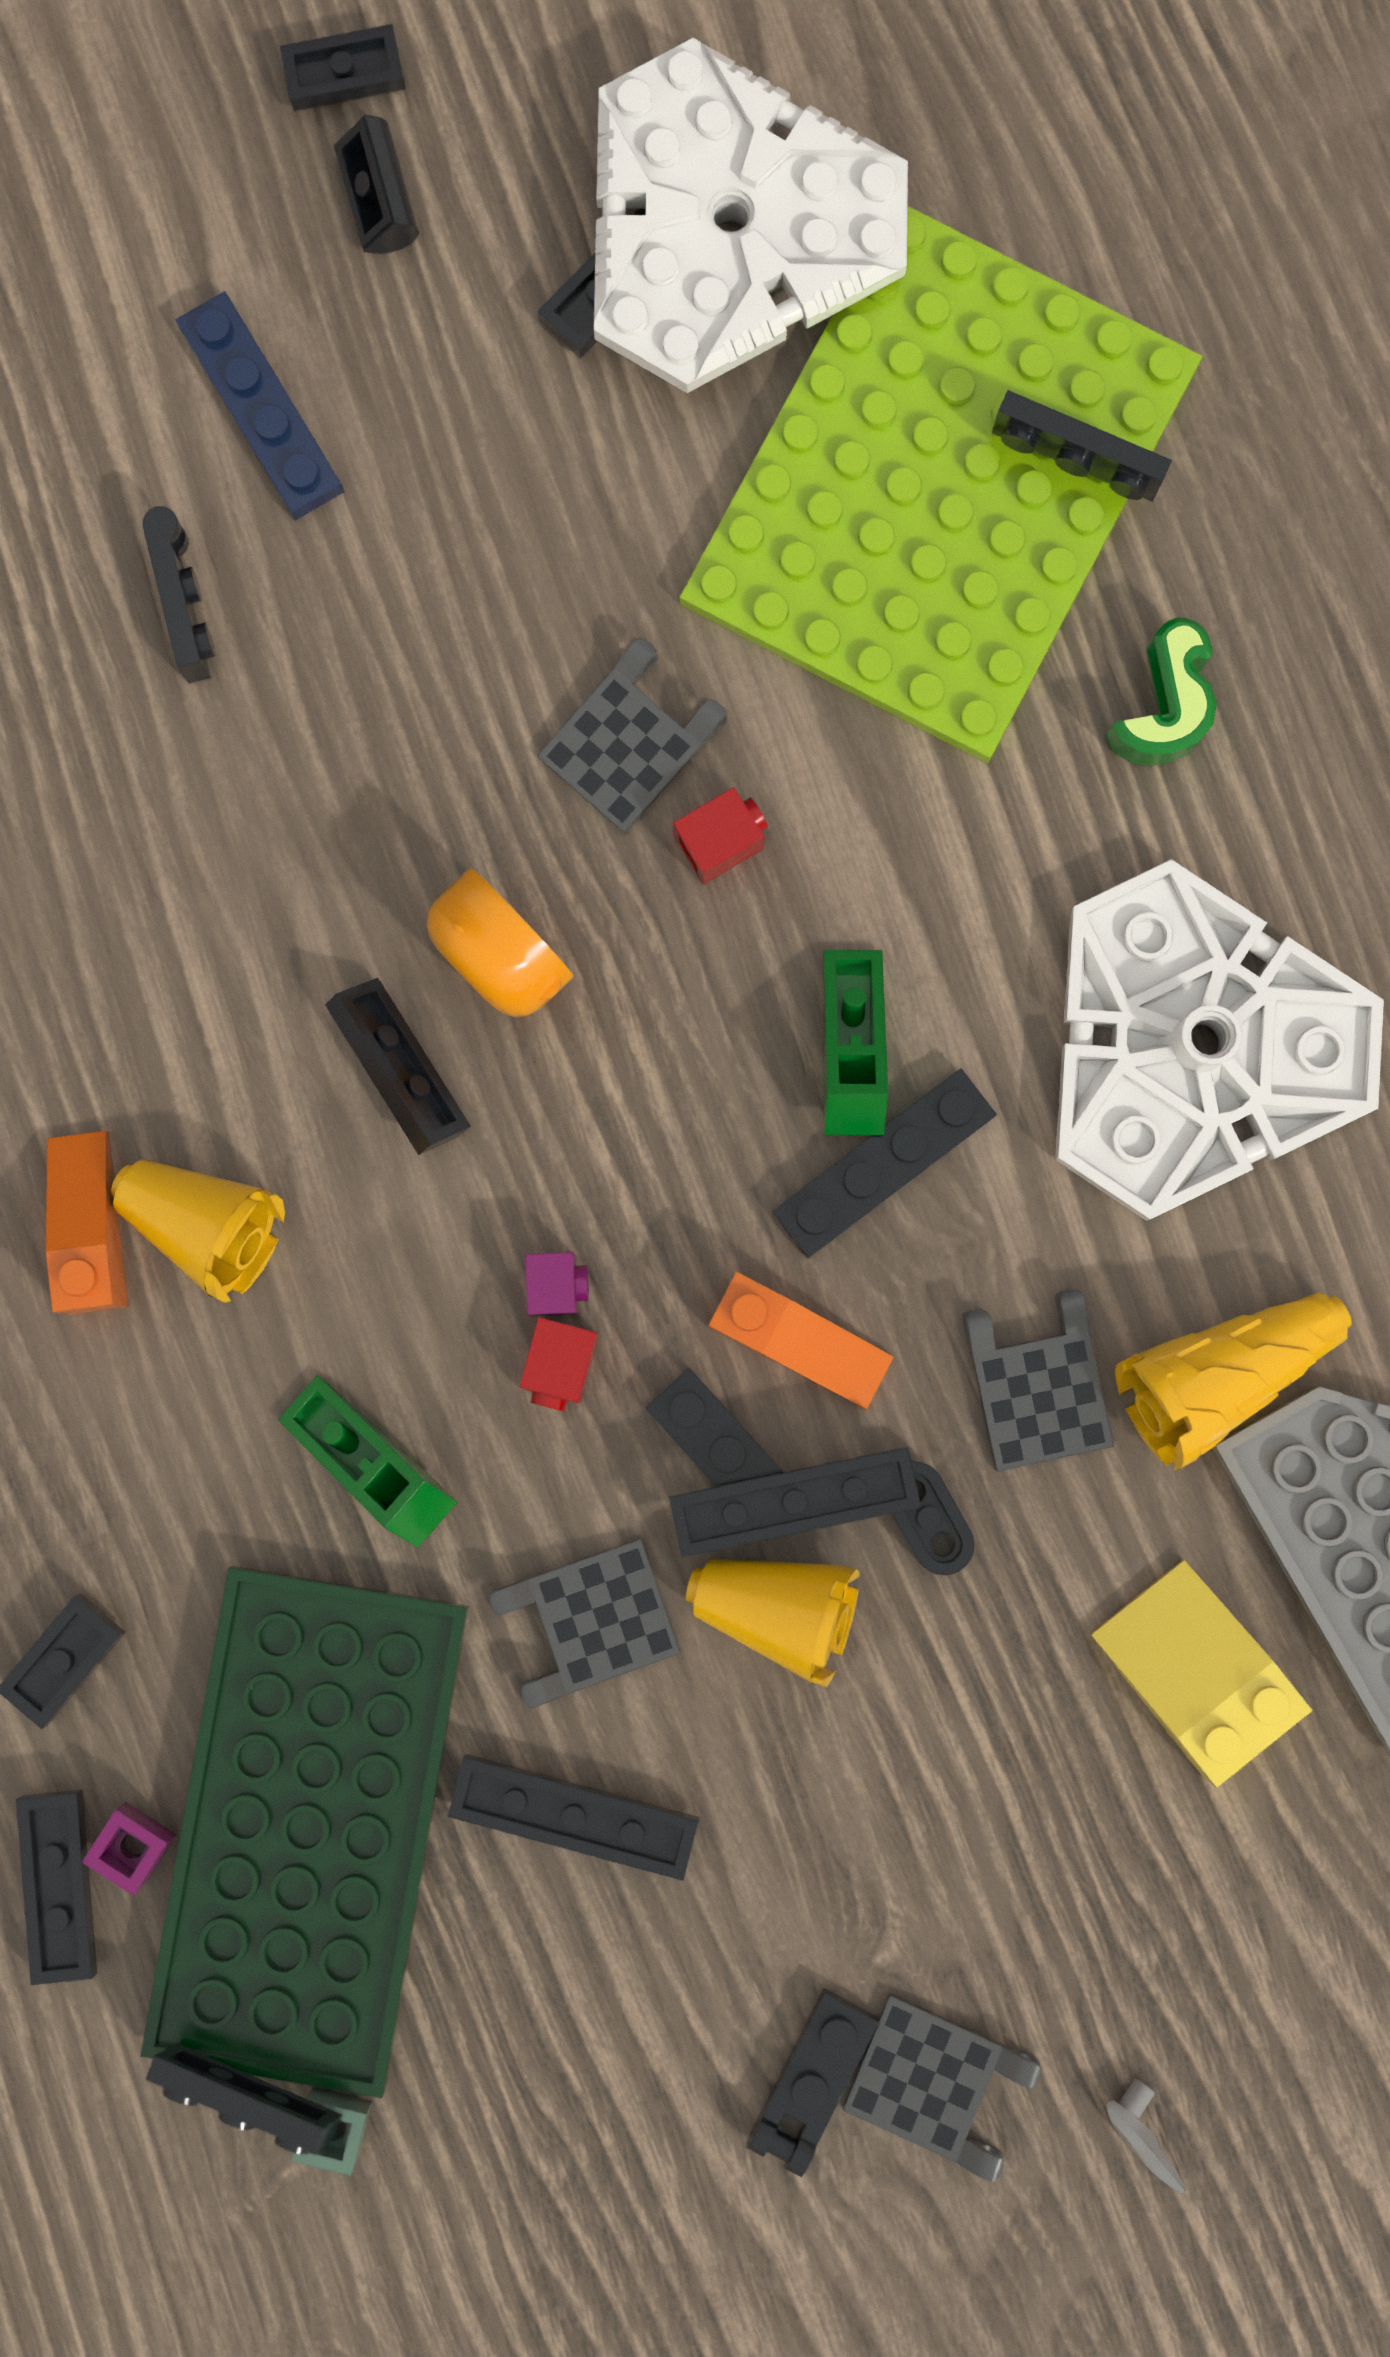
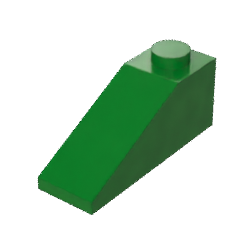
[823,950,889,1135]
[278,1375,458,1548]

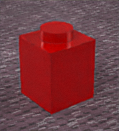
[673,787,768,885]
[520,1317,599,1412]

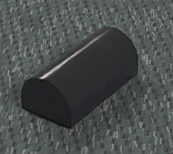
[334,115,419,254]

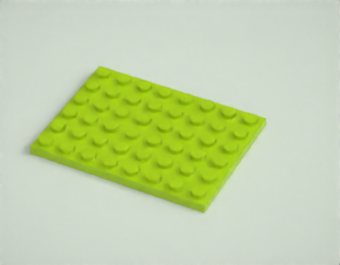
[679,206,1203,764]

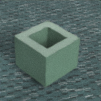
[291,2086,373,2176]

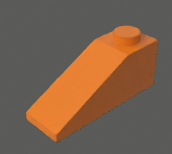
[46,1131,129,1315]
[708,1272,894,1410]

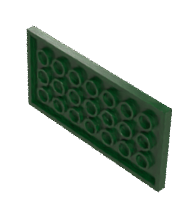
[140,1566,469,2098]

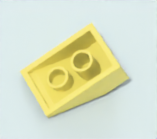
[1090,1559,1313,1788]

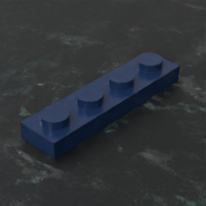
[175,291,345,520]

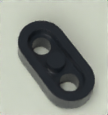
[892,1461,975,1575]

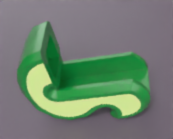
[1105,617,1217,766]

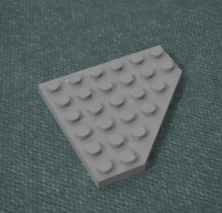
[1212,1387,1390,1756]

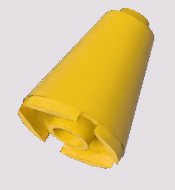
[111,1159,285,1303]
[686,1558,860,1687]

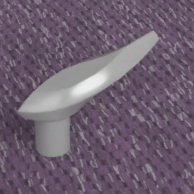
[1107,2079,1186,2194]

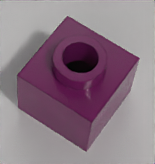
[525,1252,589,1317]
[82,1802,176,1896]

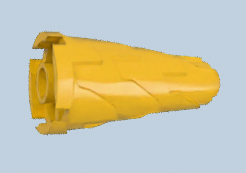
[1115,1292,1352,1470]

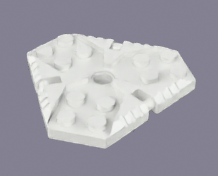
[594,38,908,393]
[1055,859,1384,1221]

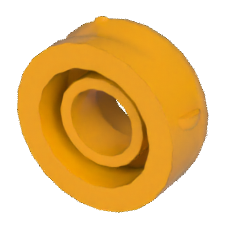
[426,867,574,1017]

